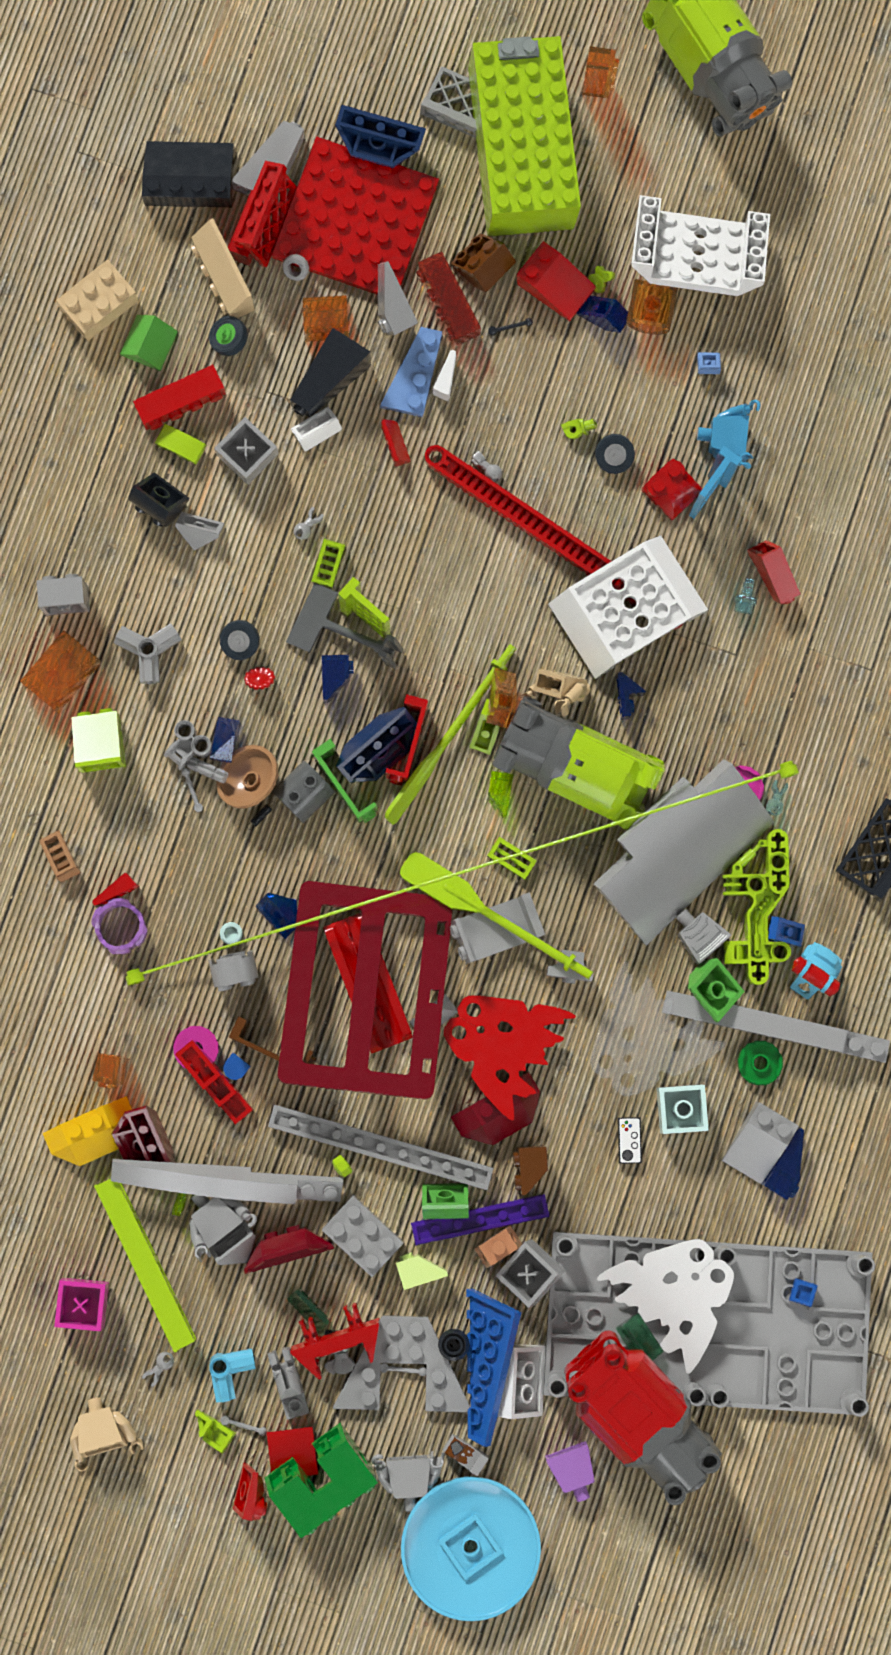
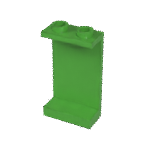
[312,739,378,823]

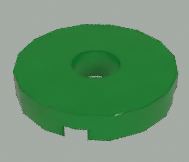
[737,1041,783,1085]

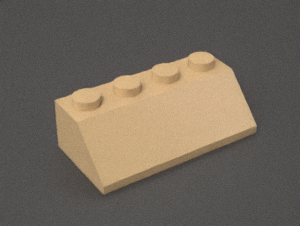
[190,218,255,318]

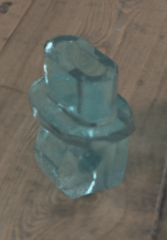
[733,578,757,614]

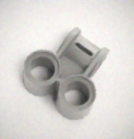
[163,720,213,770]

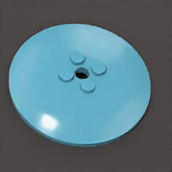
[401,1476,541,1621]

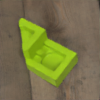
[195,1410,236,1453]

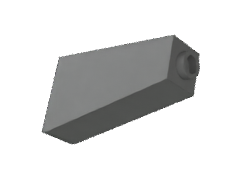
[232,121,305,196]

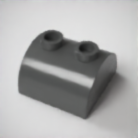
[272,760,335,824]

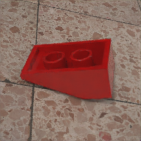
[516,241,596,322]

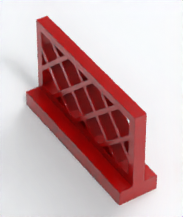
[233,161,297,267]

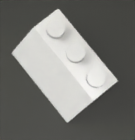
[497,1344,546,1419]

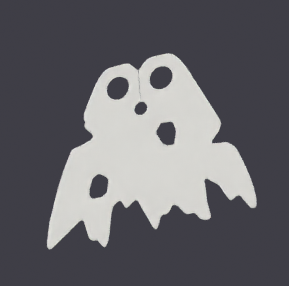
[597,1239,734,1374]

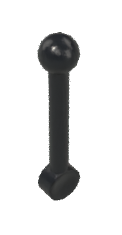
[488,318,533,336]

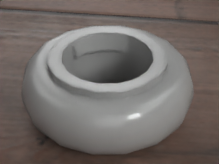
[283,254,309,281]

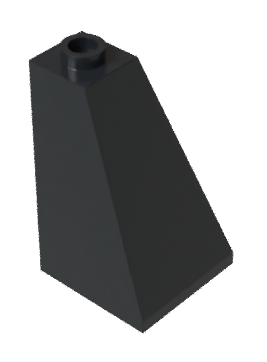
[290,328,371,417]

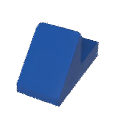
[768,916,805,947]

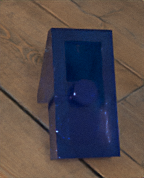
[616,672,647,720]

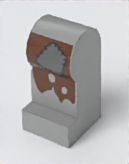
[442,1434,489,1476]

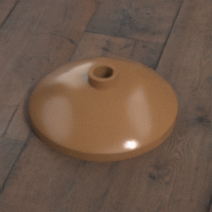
[216,745,278,809]

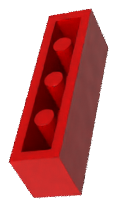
[133,364,226,430]

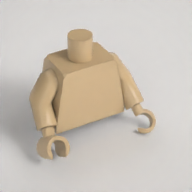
[518,669,590,717]
[70,1397,144,1471]

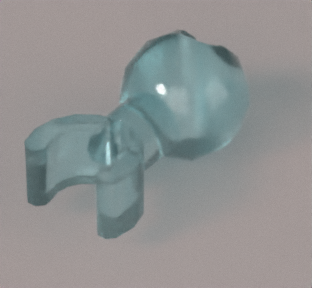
[766,780,788,816]

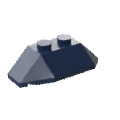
[335,105,426,168]
[336,707,417,783]

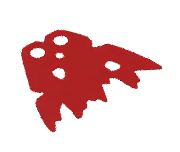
[443,995,576,1121]

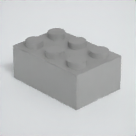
[322,1194,404,1277]

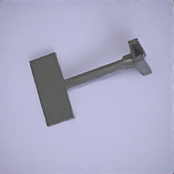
[286,583,404,669]

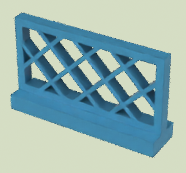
[688,446,743,519]

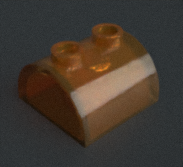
[626,279,678,335]

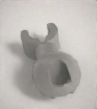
[471,451,502,482]
[293,507,324,540]
[142,1352,174,1387]

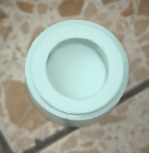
[220,922,243,945]

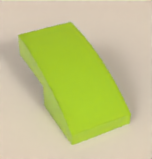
[155,424,207,465]

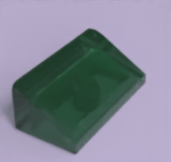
[287,1287,330,1331]
[616,1313,664,1361]

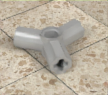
[114,623,182,685]

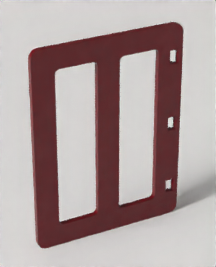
[277,881,453,1100]

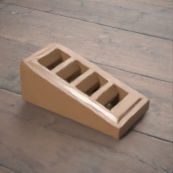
[39,830,81,882]

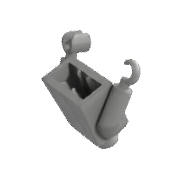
[190,1195,257,1262]
[371,1451,444,1511]

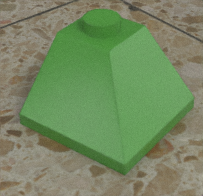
[688,958,745,1022]

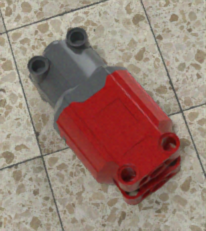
[564,1330,722,1505]

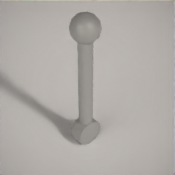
[181,768,203,812]
[380,1363,427,1376]
[221,1415,267,1436]

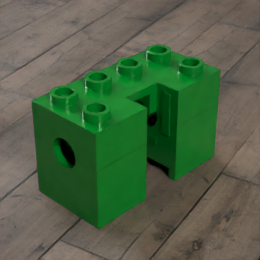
[264,1423,378,1538]

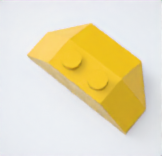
[42,1096,132,1166]

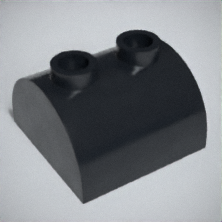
[128,472,190,527]

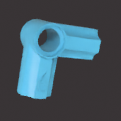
[209,1348,256,1403]

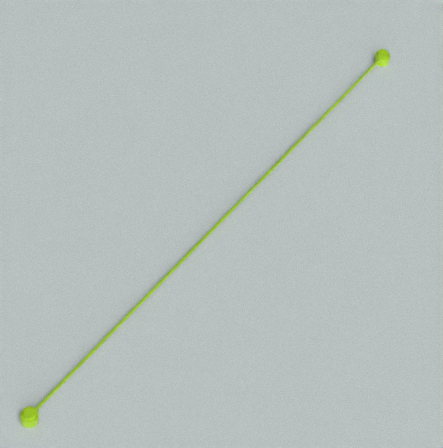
[125,761,799,986]

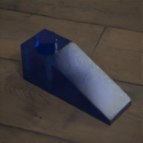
[761,1127,804,1201]

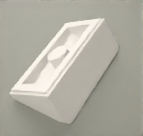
[291,407,342,451]

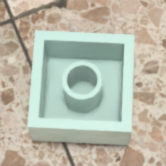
[656,1084,709,1134]

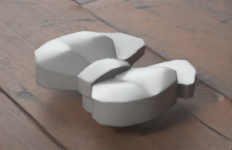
[324,1348,355,1375]

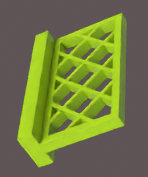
[338,577,390,639]

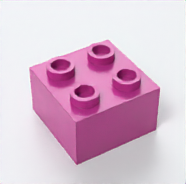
[54,1278,109,1331]

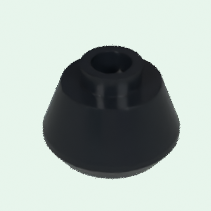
[438,1329,470,1361]

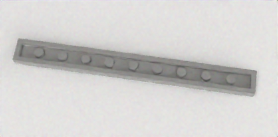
[268,1105,494,1190]

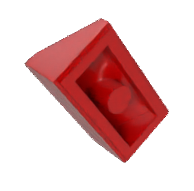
[381,419,410,467]

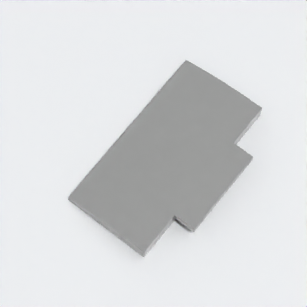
[593,759,774,946]

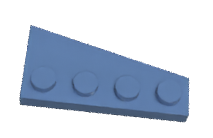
[380,327,442,417]

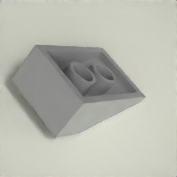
[378,262,418,335]
[721,1102,799,1184]

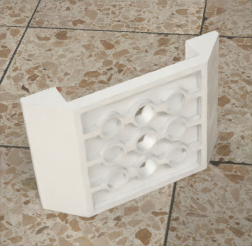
[631,195,770,296]
[548,536,708,679]

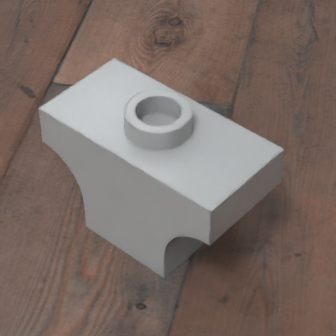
[546,950,593,984]

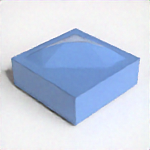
[697,352,721,374]

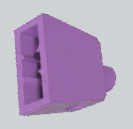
[545,1441,594,1502]

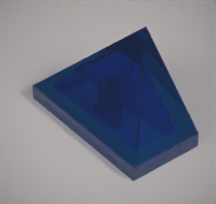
[210,717,240,763]
[255,893,297,939]

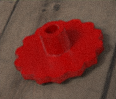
[244,666,275,690]

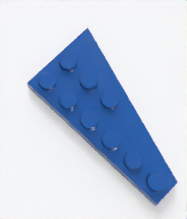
[466,1288,521,1447]

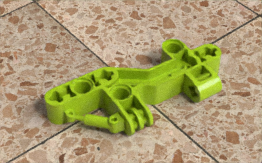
[722,829,791,986]

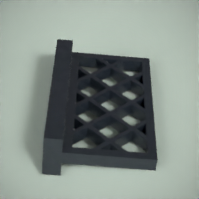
[836,798,891,902]

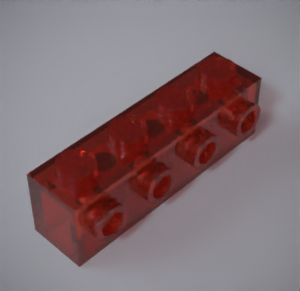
[416,251,481,346]

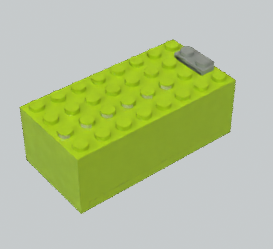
[468,36,581,237]

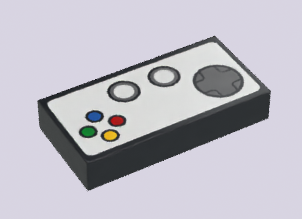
[617,1117,642,1164]

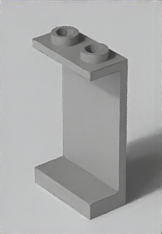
[450,892,545,964]

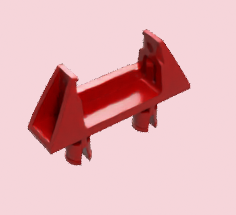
[290,1303,380,1380]

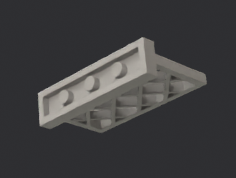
[420,66,476,138]

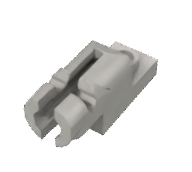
[268,1347,310,1420]

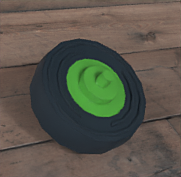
[209,316,248,356]

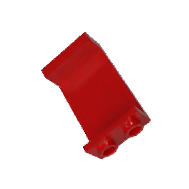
[385,694,428,786]

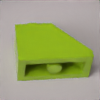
[469,699,508,755]

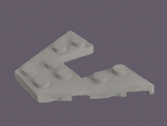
[333,1315,470,1412]

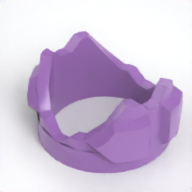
[91,898,147,955]

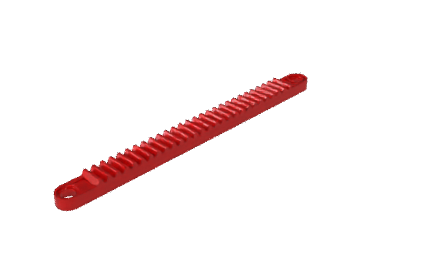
[425,445,684,630]

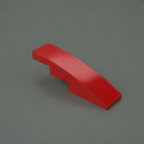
[175,1040,254,1125]

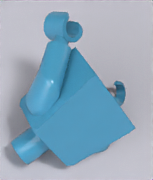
[697,400,761,469]

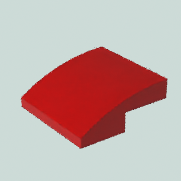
[267,1427,318,1476]

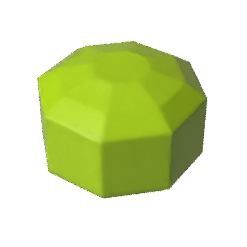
[332,1155,353,1177]

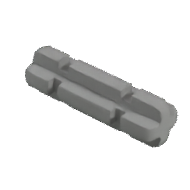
[187,757,229,783]

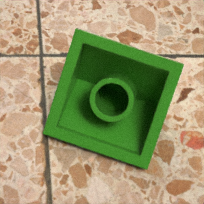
[120,314,178,372]
[422,1183,469,1219]

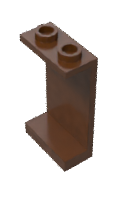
[229,1016,317,1064]

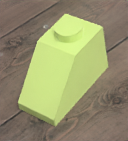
[396,1252,448,1290]

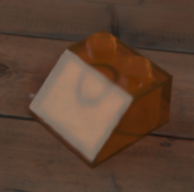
[303,295,349,342]

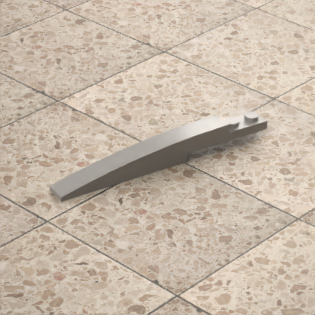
[662,991,890,1063]
[111,1159,343,1204]

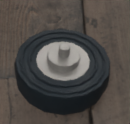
[595,434,635,474]
[220,620,260,660]

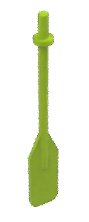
[385,644,517,825]
[400,852,593,980]

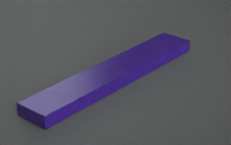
[411,1194,550,1245]

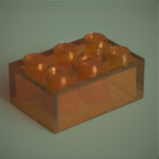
[20,630,101,713]

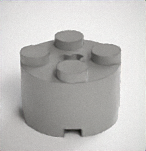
[208,950,259,991]

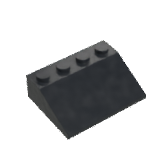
[142,141,234,208]

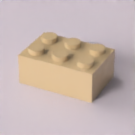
[56,259,139,341]

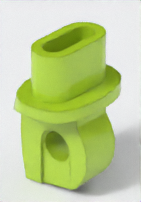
[561,418,598,439]

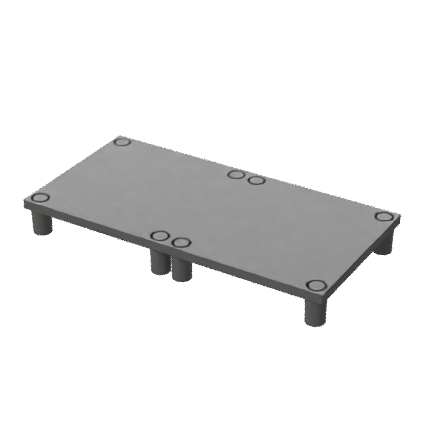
[543,1232,875,1417]

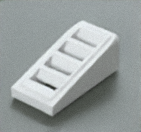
[433,350,456,401]

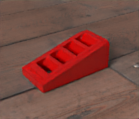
[92,873,139,907]

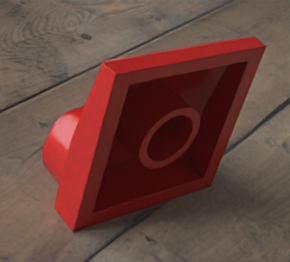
[641,458,702,521]
[233,1463,267,1521]

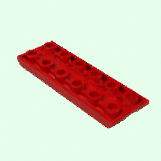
[323,912,413,1054]

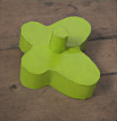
[588,266,615,294]

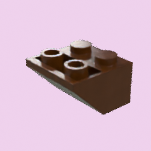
[450,233,516,292]
[513,1145,548,1195]

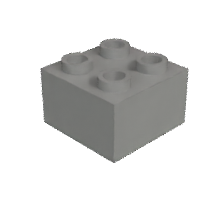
[214,417,279,485]
[36,574,90,616]
[495,1239,565,1308]

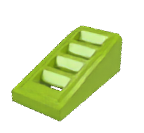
[311,538,346,588]

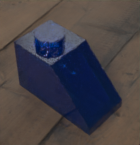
[576,295,631,333]
[322,654,354,703]

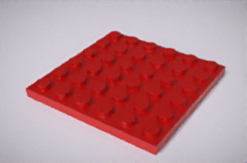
[272,136,439,295]

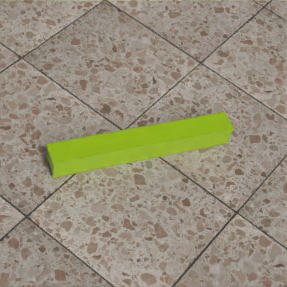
[94,1178,197,1353]

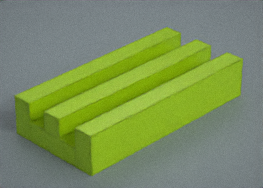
[487,837,537,880]

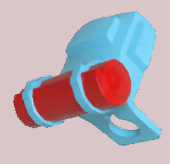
[790,942,842,1000]

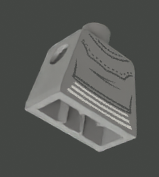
[676,909,731,965]

